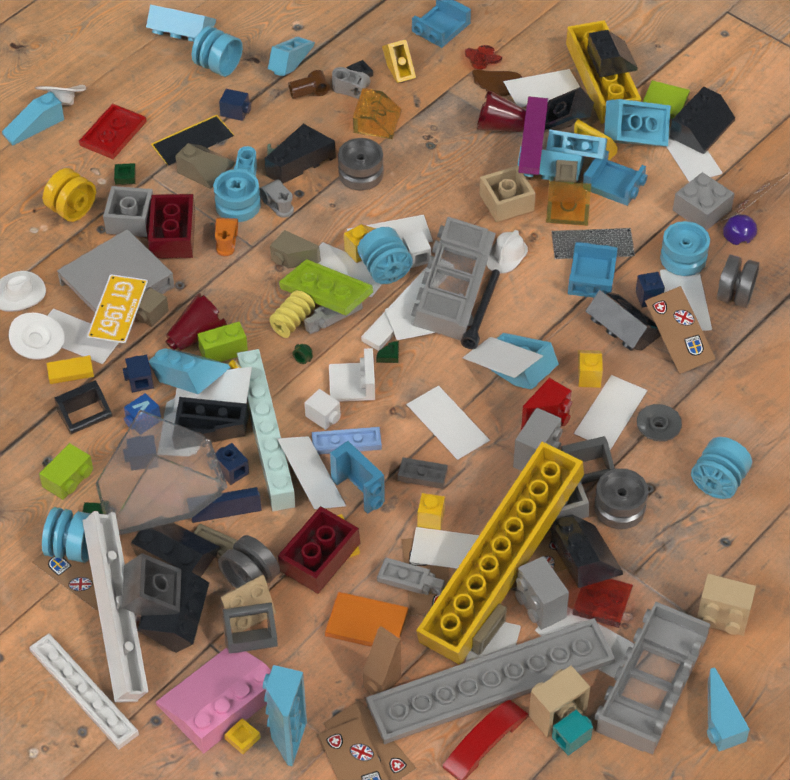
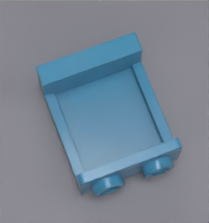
[412,0,471,48]
[583,150,648,206]
[568,242,618,298]
[330,441,385,514]

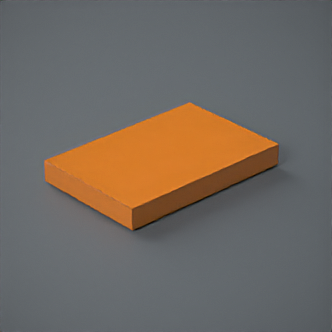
[325,592,408,647]

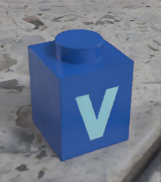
[124,393,161,434]

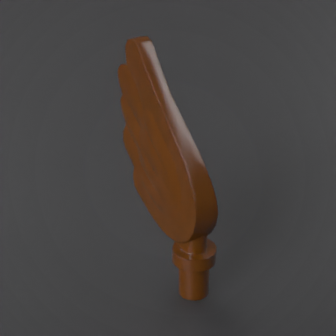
[472,69,522,96]

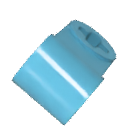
[234,146,257,176]

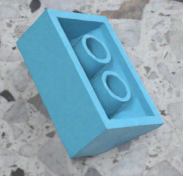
[146,4,216,42]
[517,147,585,184]
[149,348,230,394]

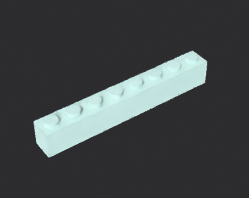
[237,349,295,512]

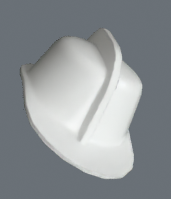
[486,230,528,273]

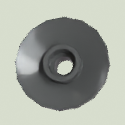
[637,404,682,442]

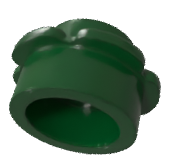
[292,344,313,364]

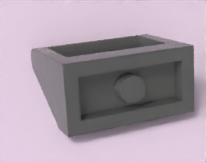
[561,436,615,484]
[223,602,278,654]

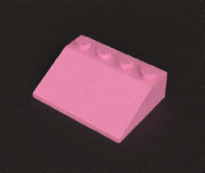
[156,648,271,754]

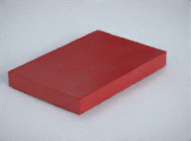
[79,103,147,160]

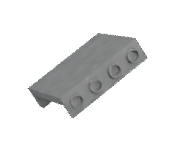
[57,229,174,313]

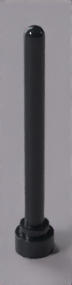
[461,269,500,350]

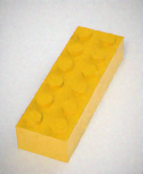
[566,20,642,124]

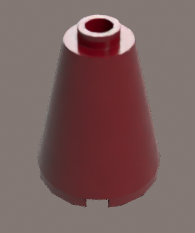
[477,90,526,133]
[165,293,227,351]

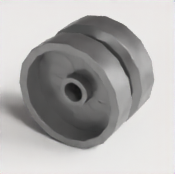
[338,138,384,190]
[717,254,760,308]
[594,469,648,529]
[218,535,280,588]

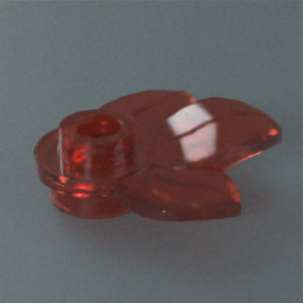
[465,45,503,70]

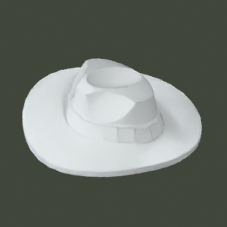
[35,85,86,105]
[0,271,46,312]
[9,313,64,360]

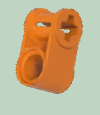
[215,217,238,256]

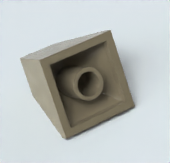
[176,143,235,189]

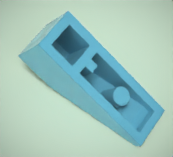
[268,36,315,76]
[2,91,64,146]
[546,129,607,159]
[707,667,750,752]

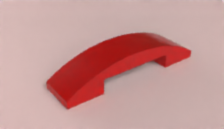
[443,700,529,780]

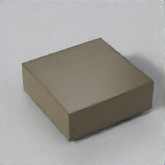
[555,160,578,182]

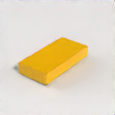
[46,355,94,384]

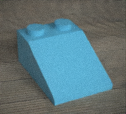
[604,99,671,146]
[488,333,559,390]

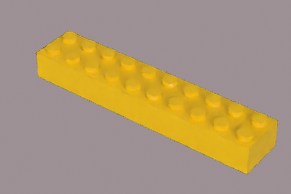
[416,441,584,665]

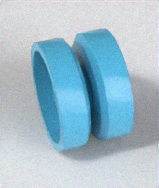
[213,169,261,222]
[660,221,710,276]

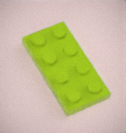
[279,259,373,316]

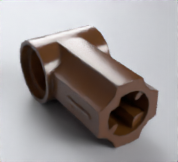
[288,70,330,99]

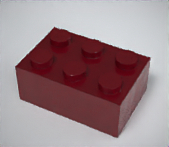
[148,194,196,258]
[278,506,361,594]

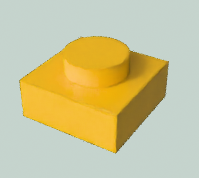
[224,718,261,754]

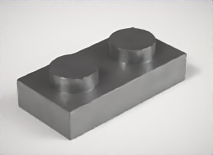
[398,457,448,489]

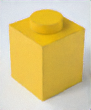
[417,493,445,530]

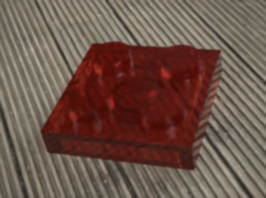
[573,578,633,628]

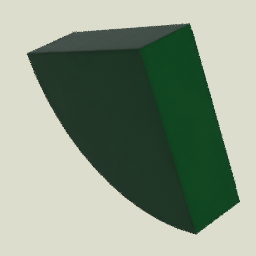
[376,341,399,363]

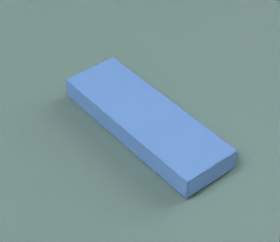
[312,427,382,455]

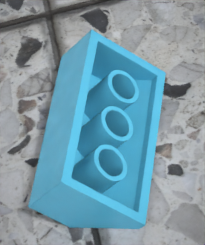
[263,665,307,767]

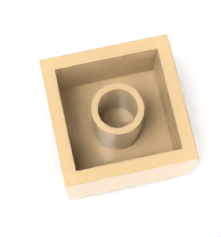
[479,166,536,222]
[697,574,756,636]
[529,665,590,738]

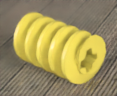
[270,290,315,338]

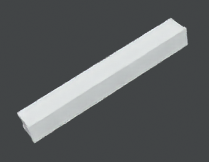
[82,511,149,702]

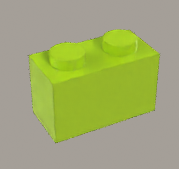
[197,321,248,362]
[39,443,93,500]

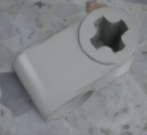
[332,67,371,99]
[259,179,294,218]

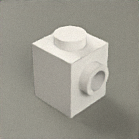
[403,231,431,268]
[305,389,341,430]

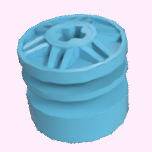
[191,26,243,77]
[357,227,413,284]
[691,437,753,499]
[42,507,90,563]

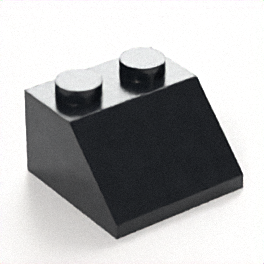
[587,30,638,78]
[544,87,594,131]

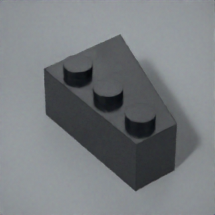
[265,123,336,184]
[172,397,249,449]

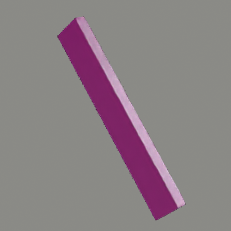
[518,96,548,175]

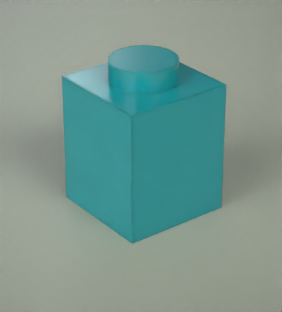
[552,710,593,756]

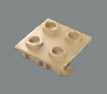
[221,575,276,633]

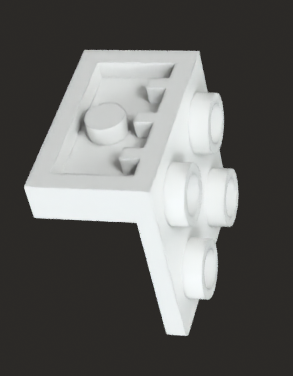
[329,348,375,402]

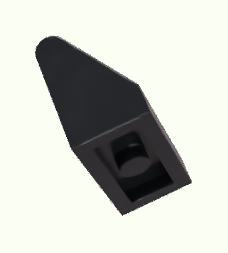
[54,380,113,434]

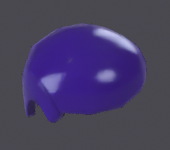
[723,214,757,245]

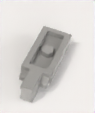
[304,303,363,334]
[377,558,445,595]

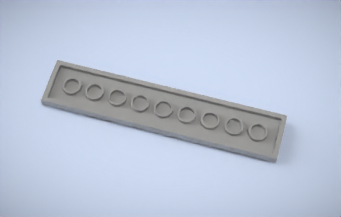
[366,618,615,744]

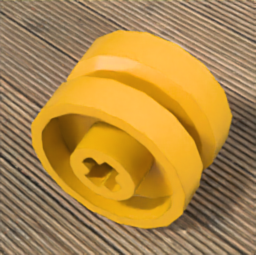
[42,168,96,222]

